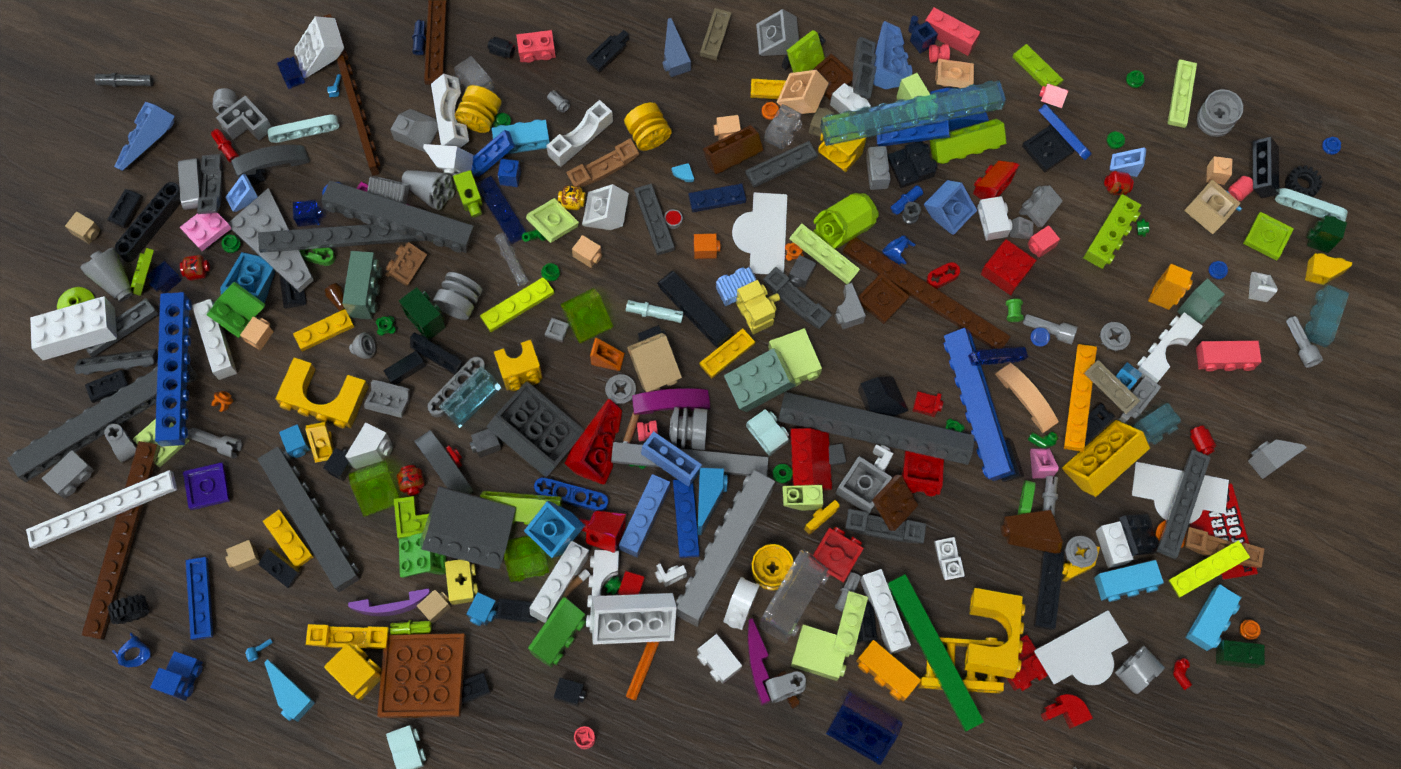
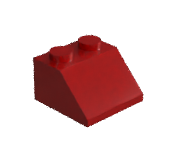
[973,161,1020,200]

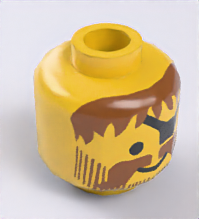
[558,185,585,211]

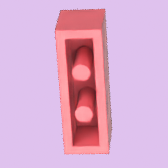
[925,7,980,56]
[1196,341,1261,371]

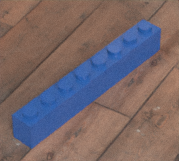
[944,328,1016,481]

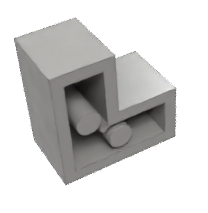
[216,96,271,141]

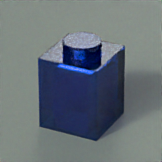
[277,56,305,89]
[293,200,323,227]
[147,261,182,294]

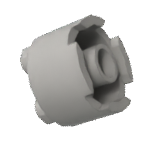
[1115,646,1165,694]

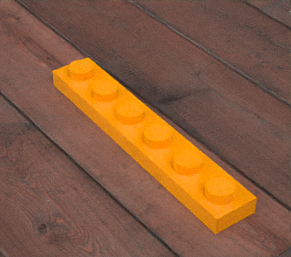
[1064,344,1097,452]

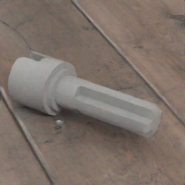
[1023,314,1078,345]
[1286,316,1323,368]
[188,428,242,458]

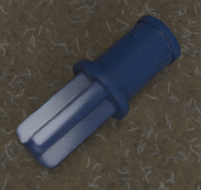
[412,20,426,55]

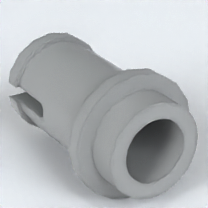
[547,90,570,112]

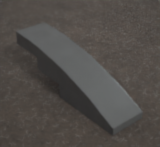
[852,37,876,99]

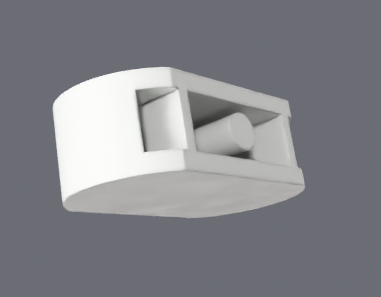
[723,577,760,630]

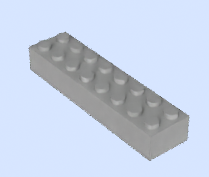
[676,470,775,627]

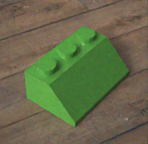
[528,597,586,668]

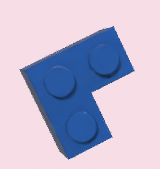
[150,651,203,701]

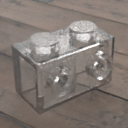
[764,104,802,150]

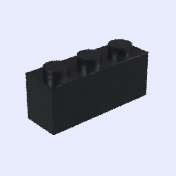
[1253,137,1280,198]

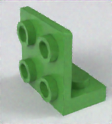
[207,282,265,338]
[399,533,446,578]

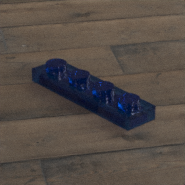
[476,176,526,245]

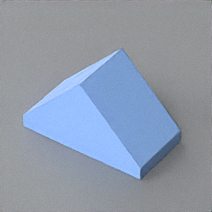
[1110,148,1147,177]
[225,174,258,212]

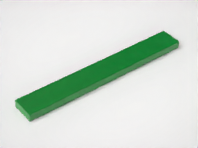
[887,574,984,732]

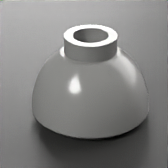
[349,332,376,359]

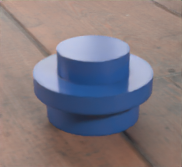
[1322,137,1341,155]
[1208,261,1228,279]
[1031,327,1050,346]

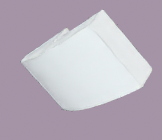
[934,537,965,580]

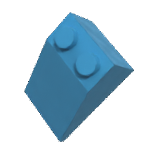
[220,252,275,303]
[698,468,727,535]

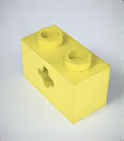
[445,560,478,605]

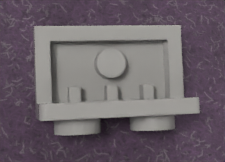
[1019,185,1063,227]
[364,380,410,418]

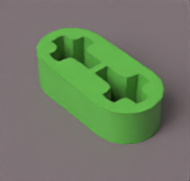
[299,248,335,266]
[1018,480,1035,515]

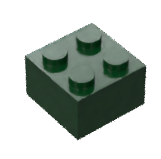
[399,287,446,340]

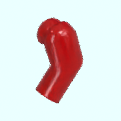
[1173,658,1192,690]

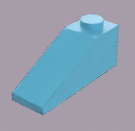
[264,659,315,722]

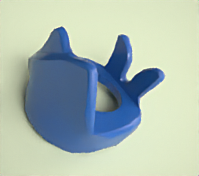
[882,235,915,265]
[112,633,151,668]

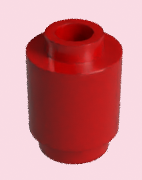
[1190,425,1217,455]

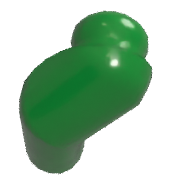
[522,229,546,242]
[1028,432,1058,448]

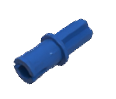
[891,185,923,215]

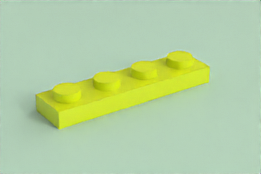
[480,278,555,332]
[1168,540,1250,598]

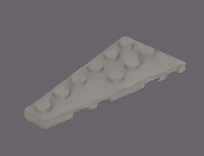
[228,188,313,293]

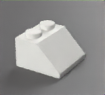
[423,144,474,177]
[582,184,629,230]
[345,422,393,469]

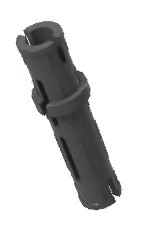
[95,73,153,87]

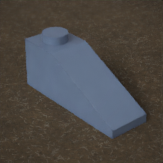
[662,18,691,77]

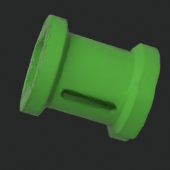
[1006,299,1024,322]

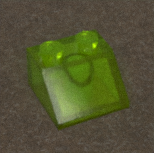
[560,288,613,343]
[348,460,400,517]
[504,536,550,582]

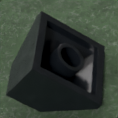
[858,377,908,417]

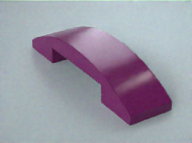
[632,389,710,415]

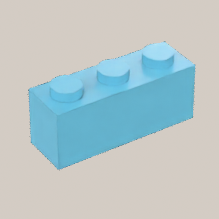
[492,120,550,154]
[1094,560,1164,602]
[1185,585,1241,651]

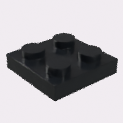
[1022,125,1074,173]
[1119,514,1159,556]

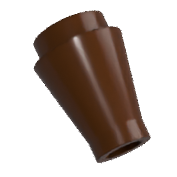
[324,283,345,311]

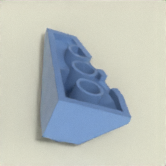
[873,21,912,89]
[114,102,175,171]

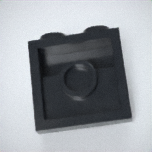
[887,141,937,188]

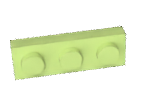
[833,591,868,655]

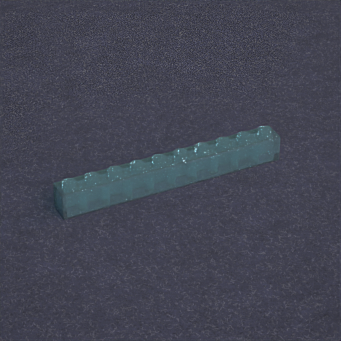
[820,80,1006,146]

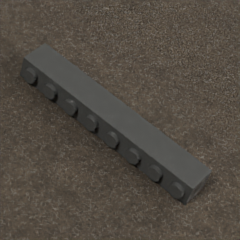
[322,180,474,253]
[257,447,360,592]

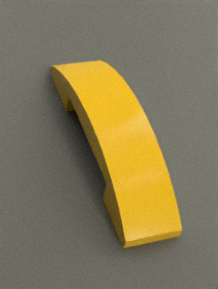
[305,624,389,649]

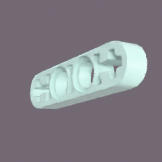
[267,115,339,143]
[1275,188,1348,221]

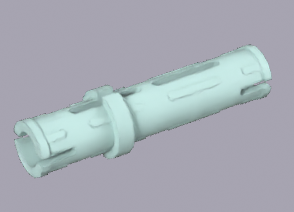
[626,300,683,323]

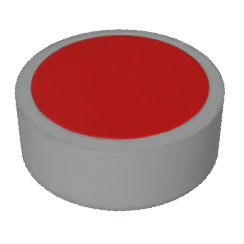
[664,209,683,229]

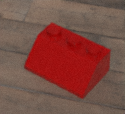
[790,428,832,491]

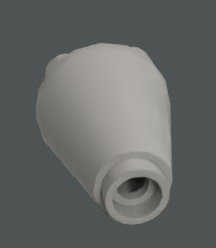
[402,170,455,210]
[80,247,133,302]

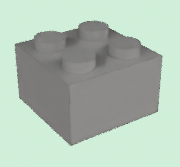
[836,456,892,515]

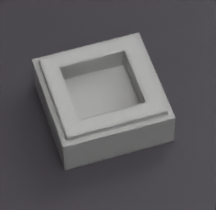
[545,318,570,343]

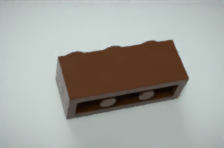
[703,125,763,174]

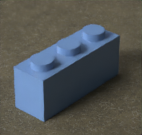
[641,431,702,487]

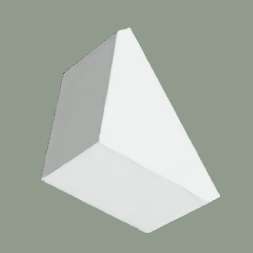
[1248,272,1278,302]

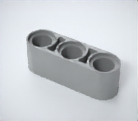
[178,158,202,210]

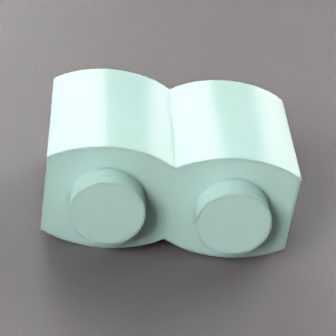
[746,409,789,456]
[386,725,426,769]

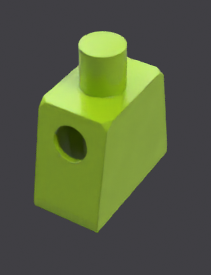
[453,170,482,217]

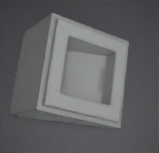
[1010,217,1033,239]

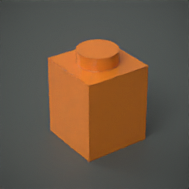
[694,234,720,259]

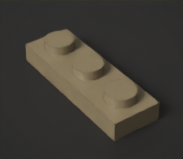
[700,8,732,60]
[1084,360,1140,414]

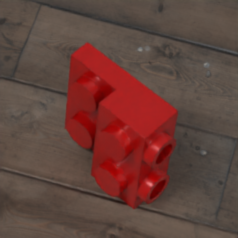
[902,451,944,497]
[809,527,864,583]
[1006,635,1048,691]

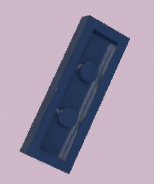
[688,184,746,213]

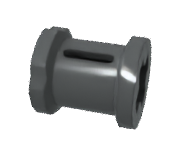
[902,202,921,224]

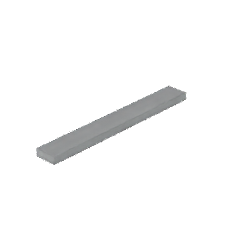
[611,442,768,477]

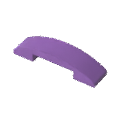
[348,588,431,616]

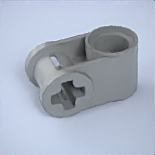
[104,424,137,463]
[765,671,806,703]

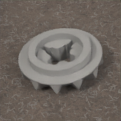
[1099,322,1131,352]
[605,374,636,404]
[1064,536,1098,568]

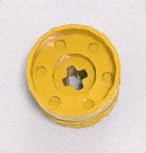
[455,85,502,133]
[624,102,672,151]
[752,544,794,591]

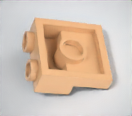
[935,59,974,89]

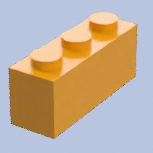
[1148,264,1193,310]
[856,640,921,701]

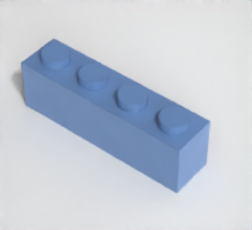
[619,474,670,558]

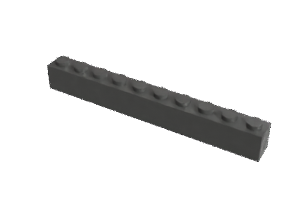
[7,364,199,482]
[778,392,974,465]

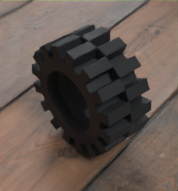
[1284,165,1323,197]
[108,595,149,624]

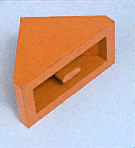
[590,338,625,371]

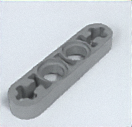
[428,357,486,417]

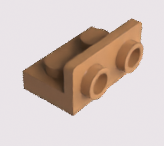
[385,242,427,286]

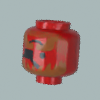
[1104,171,1134,196]
[180,255,210,281]
[397,465,425,496]

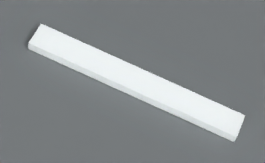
[26,470,177,549]

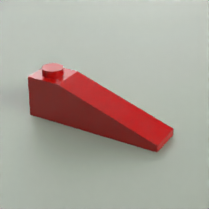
[564,399,622,485]

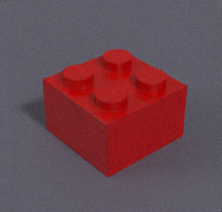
[981,239,1037,296]

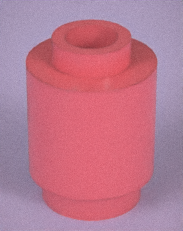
[1228,176,1254,201]

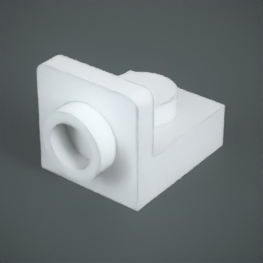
[873,445,893,472]
[655,564,687,587]

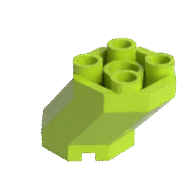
[814,193,879,249]

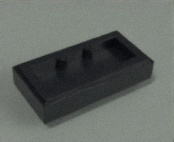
[107,189,143,229]
[85,370,129,403]
[258,548,301,588]
[496,598,537,624]

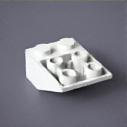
[295,16,344,78]

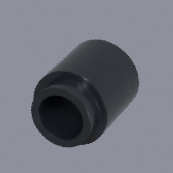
[487,36,515,59]

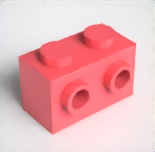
[516,30,556,63]

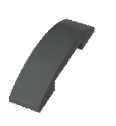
[231,145,309,177]
[197,154,223,214]
[763,267,832,329]
[414,430,474,494]
[845,509,926,544]

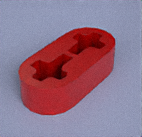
[926,262,960,289]

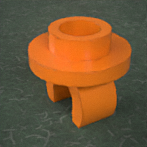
[211,391,233,412]

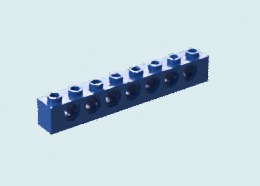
[155,292,192,447]

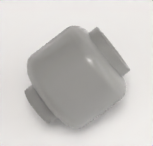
[213,88,238,114]

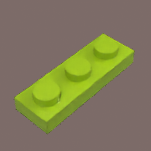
[1013,44,1063,87]

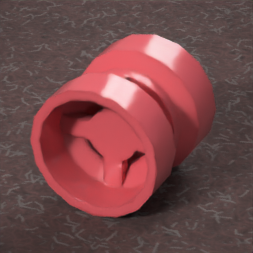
[929,44,950,63]
[637,420,658,442]
[574,726,596,749]

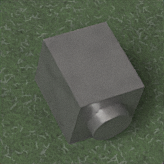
[789,255,816,289]
[469,429,501,458]

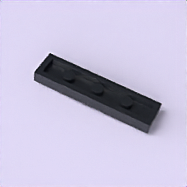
[1034,551,1065,631]

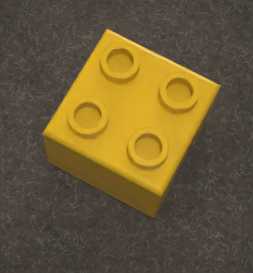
[818,116,867,172]
[494,340,543,391]
[324,644,381,700]

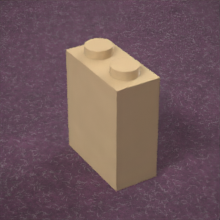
[627,333,682,392]

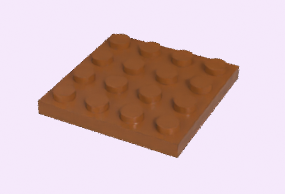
[377,634,466,718]

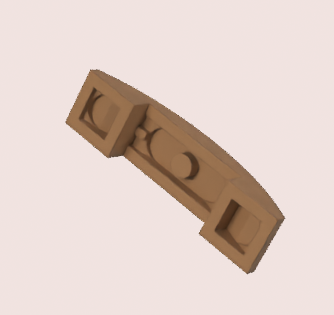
[566,138,639,187]
[1184,527,1264,568]

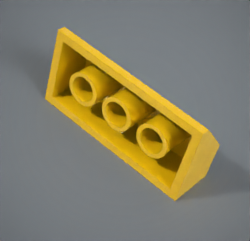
[1062,420,1150,497]

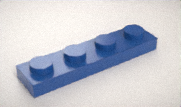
[877,118,950,146]
[673,480,699,558]
[186,557,213,640]

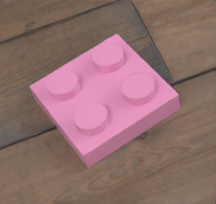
[180,213,232,251]

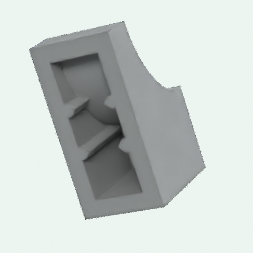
[835,283,866,329]

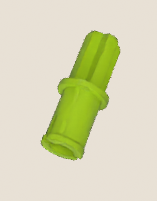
[390,620,432,635]

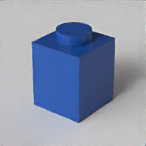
[498,159,521,187]

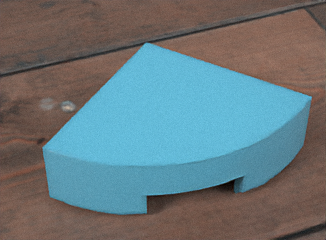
[671,163,694,182]

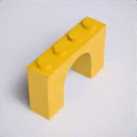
[275,358,369,428]
[964,588,1025,679]

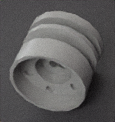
[1196,89,1243,137]
[433,272,483,320]
[669,407,707,450]

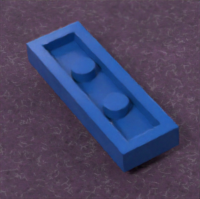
[472,130,515,177]

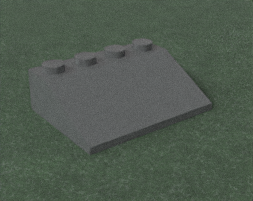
[486,381,585,477]
[420,486,516,569]

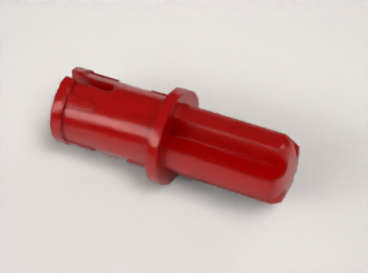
[211,129,239,163]

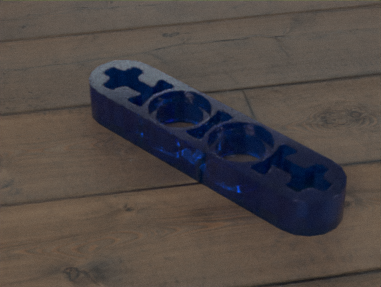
[968,347,1029,366]

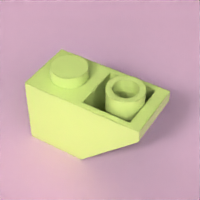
[782,485,823,511]

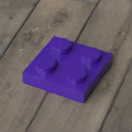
[183,463,230,510]

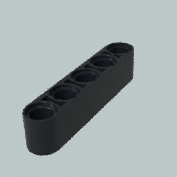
[115,182,181,262]
[657,271,733,348]

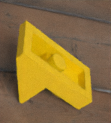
[305,422,334,463]

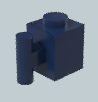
[908,16,938,54]

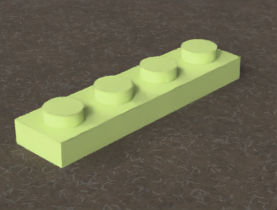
[1167,59,1197,128]
[789,223,860,284]

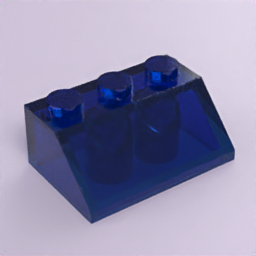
[826,692,903,765]

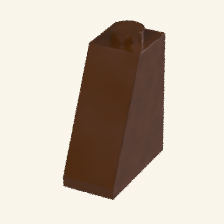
[1001,510,1063,554]

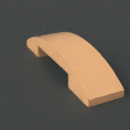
[995,363,1059,433]

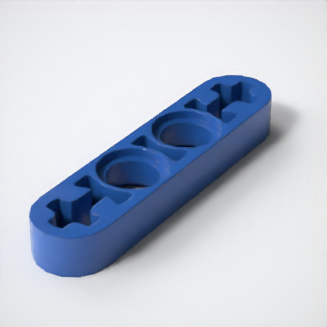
[1039,104,1092,160]
[534,478,608,511]

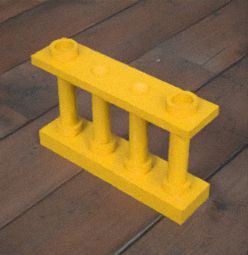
[919,637,1004,694]

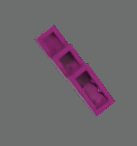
[747,618,770,706]

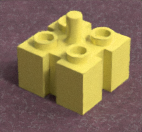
[736,280,780,334]

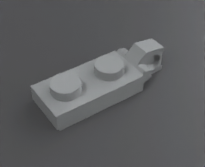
[1118,376,1161,424]

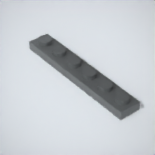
[1157,449,1211,559]

